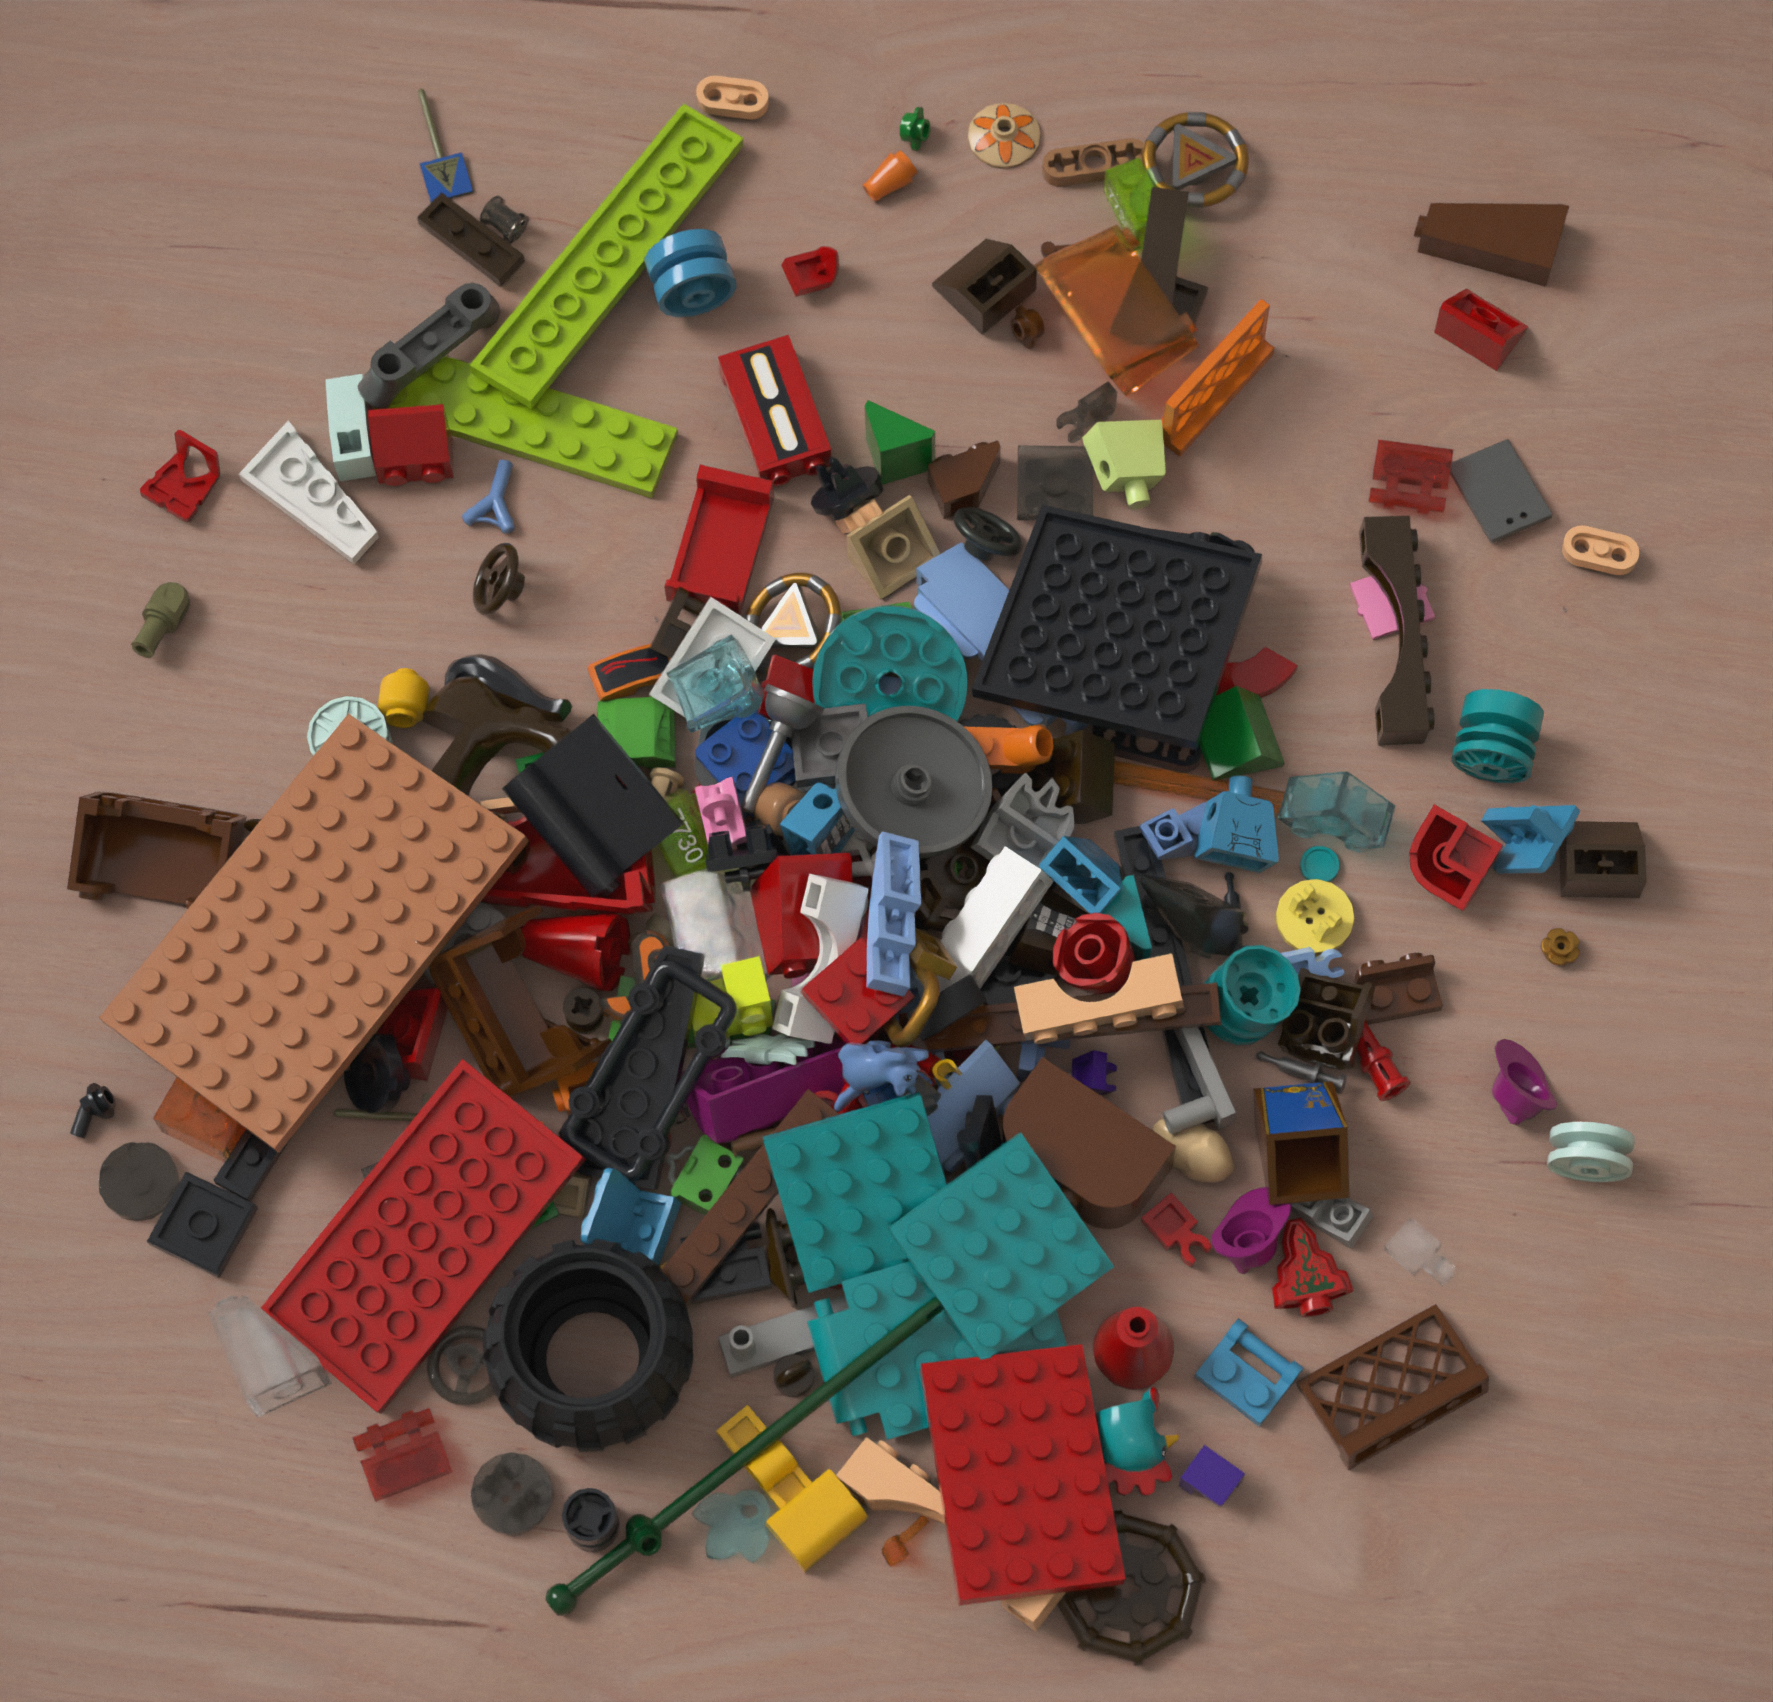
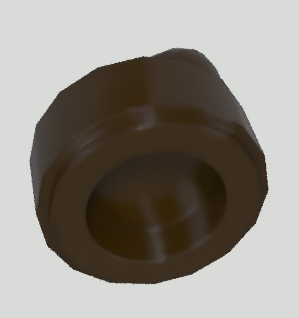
[774,1354,814,1397]

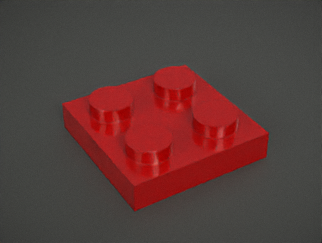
[800,937,915,1044]

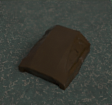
[1278,968,1375,1070]

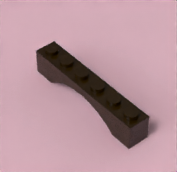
[1359,515,1435,745]

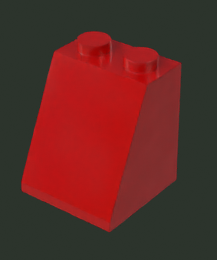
[750,853,853,979]

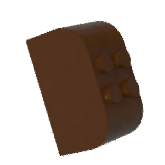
[1002,1057,1176,1229]

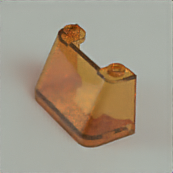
[1034,224,1200,397]

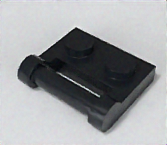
[957,1095,1002,1169]

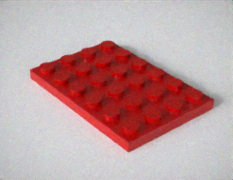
[920,1344,1126,1606]

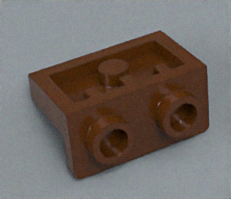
[1353,953,1443,1025]

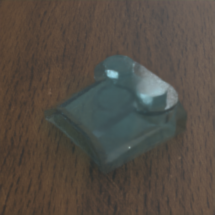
[667,634,763,733]

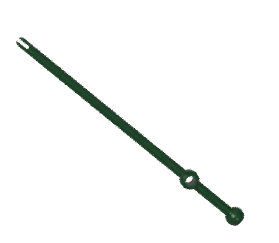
[545,1297,944,1616]

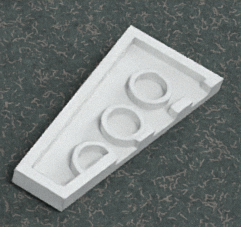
[239,421,379,564]

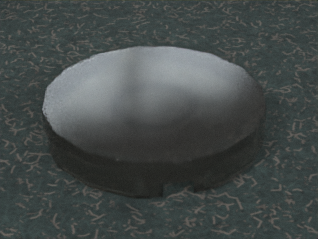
[98,1142,180,1221]

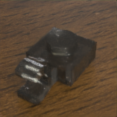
[1056,381,1117,444]

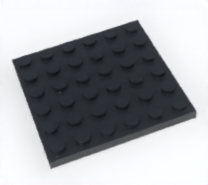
[972,504,1262,750]

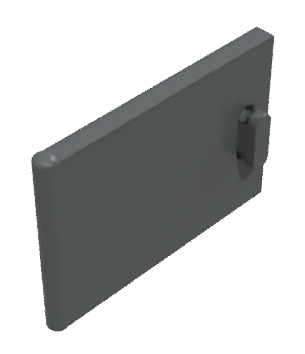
[1445,439,1552,543]

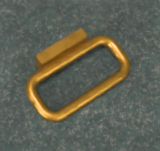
[883,927,957,1047]

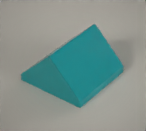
[1102,875,1152,961]

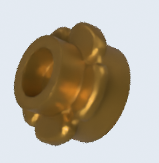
[1541,928,1580,966]

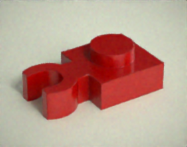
[1140,1192,1211,1267]

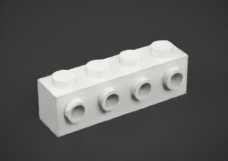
[915,847,1054,992]

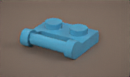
[1194,1318,1304,1427]

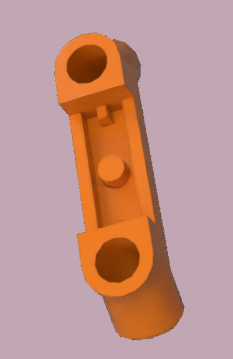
[964,724,1054,774]

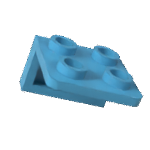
[581,1168,681,1265]

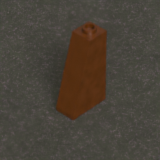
[1414,203,1569,286]

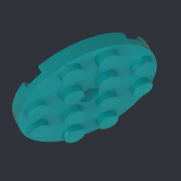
[812,605,968,721]

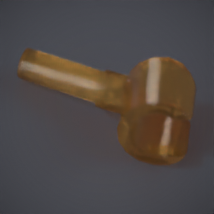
[882,1515,929,1566]

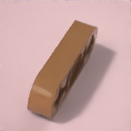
[1042,138,1144,187]

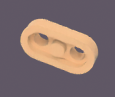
[696,76,769,120]
[1562,526,1639,575]

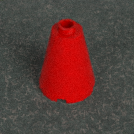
[520,913,630,991]
[1053,913,1136,995]
[1093,1307,1174,1390]

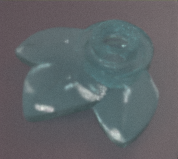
[692,1490,770,1563]

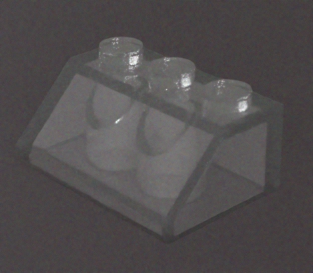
[660,866,773,981]

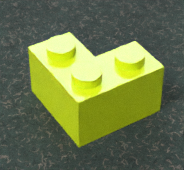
[692,956,773,1037]

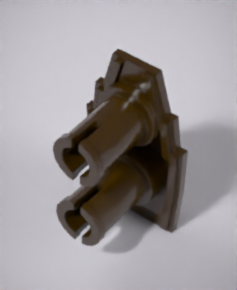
[765,1208,806,1308]

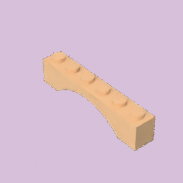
[836,1437,1066,1632]

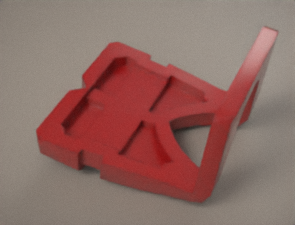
[139,430,221,522]

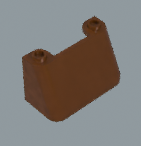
[67,792,247,909]

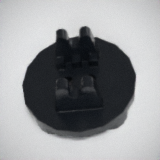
[810,457,884,520]

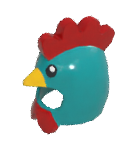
[1095,1387,1179,1496]

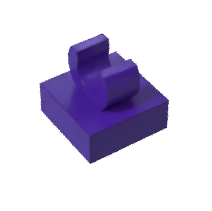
[1072,1050,1117,1095]

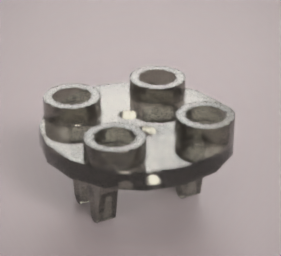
[470,1452,554,1537]

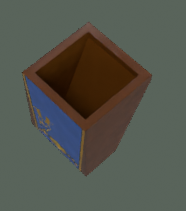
[1253,1081,1350,1205]

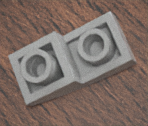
[1290,1198,1374,1248]

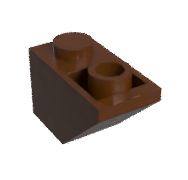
[927,440,1001,519]

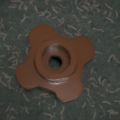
[1011,306,1044,349]

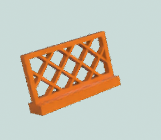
[1160,299,1275,457]

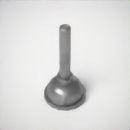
[740,684,824,813]

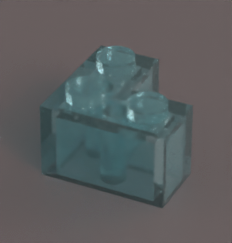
[1277,771,1396,853]

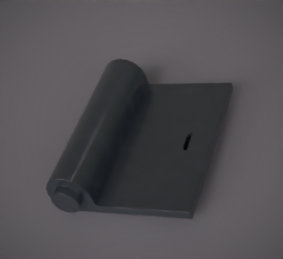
[502,714,684,898]

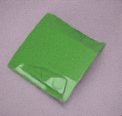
[597,697,676,769]

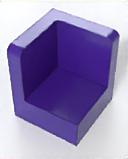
[1179,1444,1245,1507]

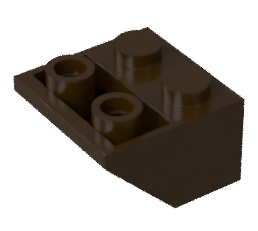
[932,238,1037,335]
[1027,730,1115,824]
[1559,821,1647,898]

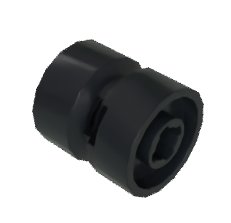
[562,1488,620,1552]

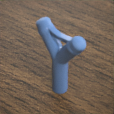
[462,459,515,534]

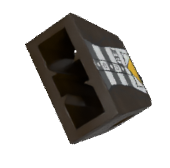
[1008,889,1088,978]

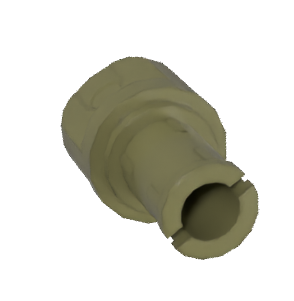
[131,582,190,658]

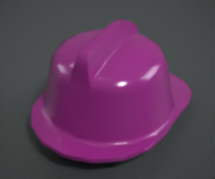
[1492,1039,1557,1125]
[1212,1187,1291,1274]

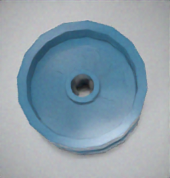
[644,229,737,317]

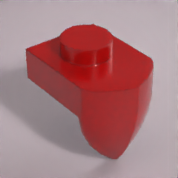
[781,246,839,297]

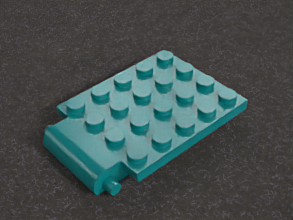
[806,1261,1067,1440]

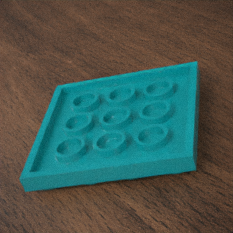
[763,1092,947,1293]
[887,1133,1114,1360]

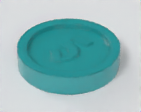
[1300,846,1339,882]

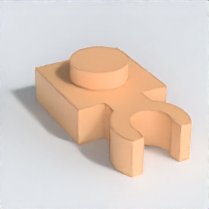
[835,499,883,534]

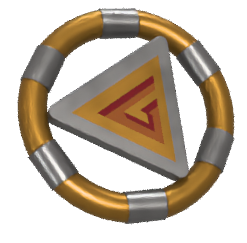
[1142,112,1249,208]
[744,572,842,676]

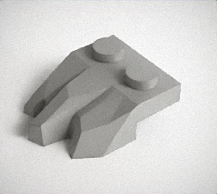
[971,772,1075,872]

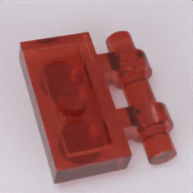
[1369,439,1454,514]
[352,1407,453,1502]

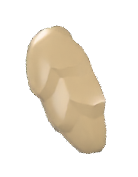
[1153,1119,1235,1183]

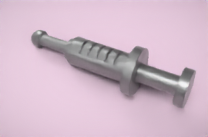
[1256,1051,1347,1094]

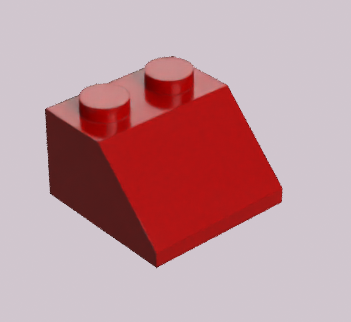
[368,404,454,486]

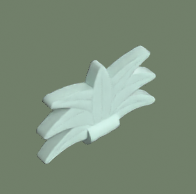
[720,1033,815,1065]

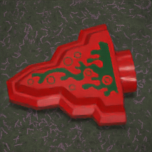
[1272,1218,1354,1317]

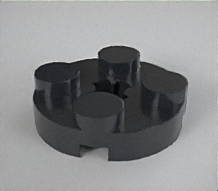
[344,1034,410,1113]

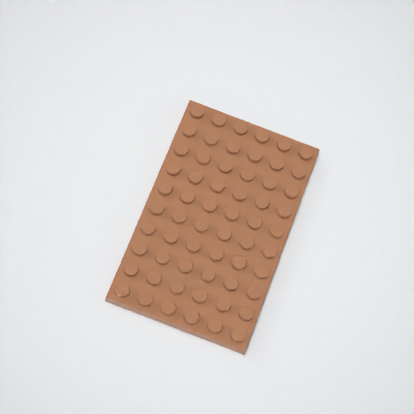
[99,714,529,1153]

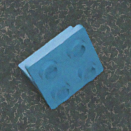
[1481,805,1580,874]

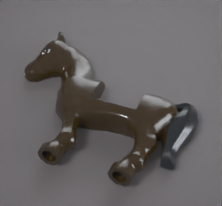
[244,654,572,875]

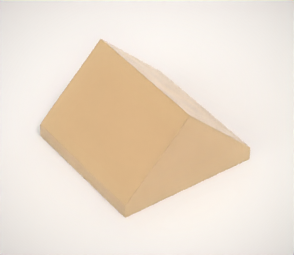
[846,495,940,599]

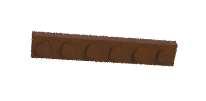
[661,1089,840,1305]

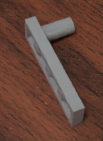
[1163,985,1236,1135]
[718,1295,849,1378]

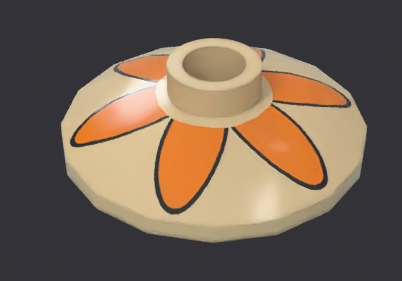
[968,103,1040,169]

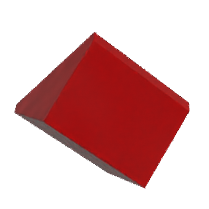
[1434,288,1529,371]
[377,988,448,1081]

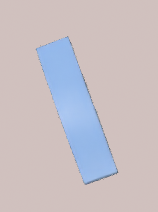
[867,831,921,996]

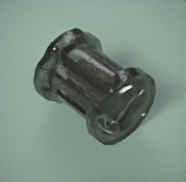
[480,195,529,243]

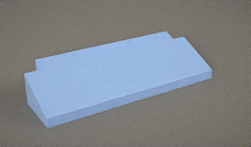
[914,542,1089,735]

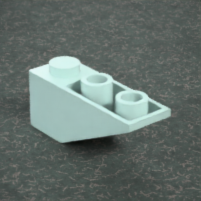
[325,374,377,481]

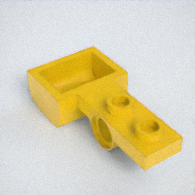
[716,1405,868,1573]

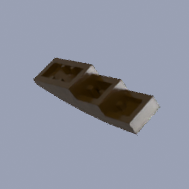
[1130,187,1189,344]

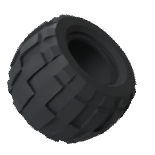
[483,1239,694,1452]

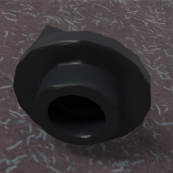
[70,1083,116,1138]

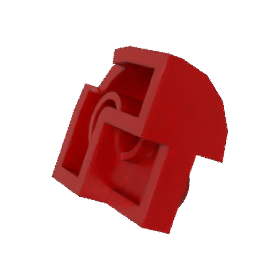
[1409,804,1503,911]

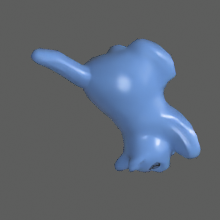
[834,1041,929,1112]

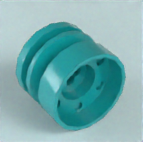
[1451,689,1544,784]
[1204,945,1301,1045]

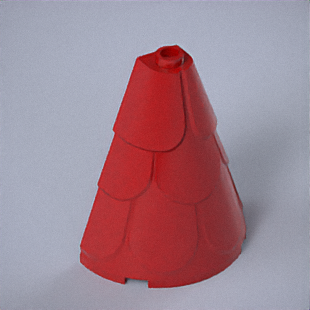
[481,776,656,915]

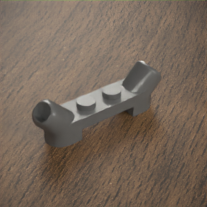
[357,283,500,409]

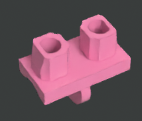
[695,777,747,850]

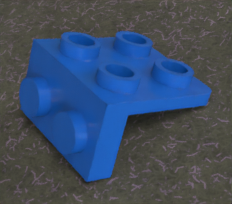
[695,707,796,819]

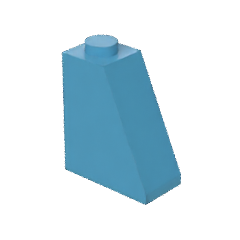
[1038,836,1123,914]

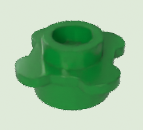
[900,107,931,151]

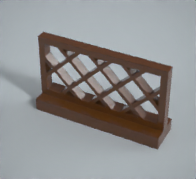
[1297,1304,1489,1471]

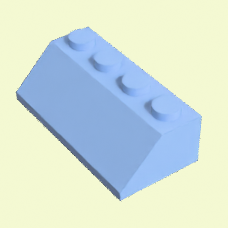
[927,1040,1020,1173]

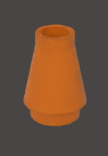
[862,150,918,202]

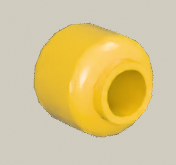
[377,668,430,728]

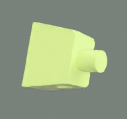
[1082,420,1166,509]

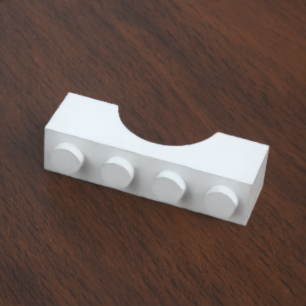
[772,873,869,1044]

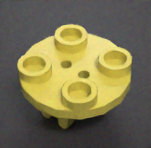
[1275,879,1355,957]

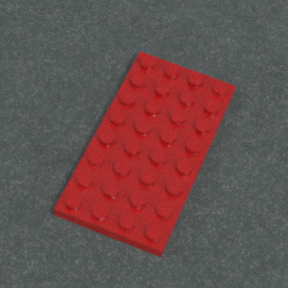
[257,1059,586,1414]

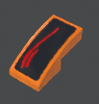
[587,644,671,701]

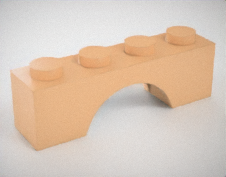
[1014,954,1184,1044]

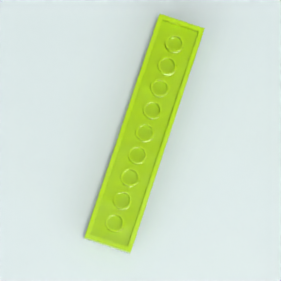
[470,104,744,409]

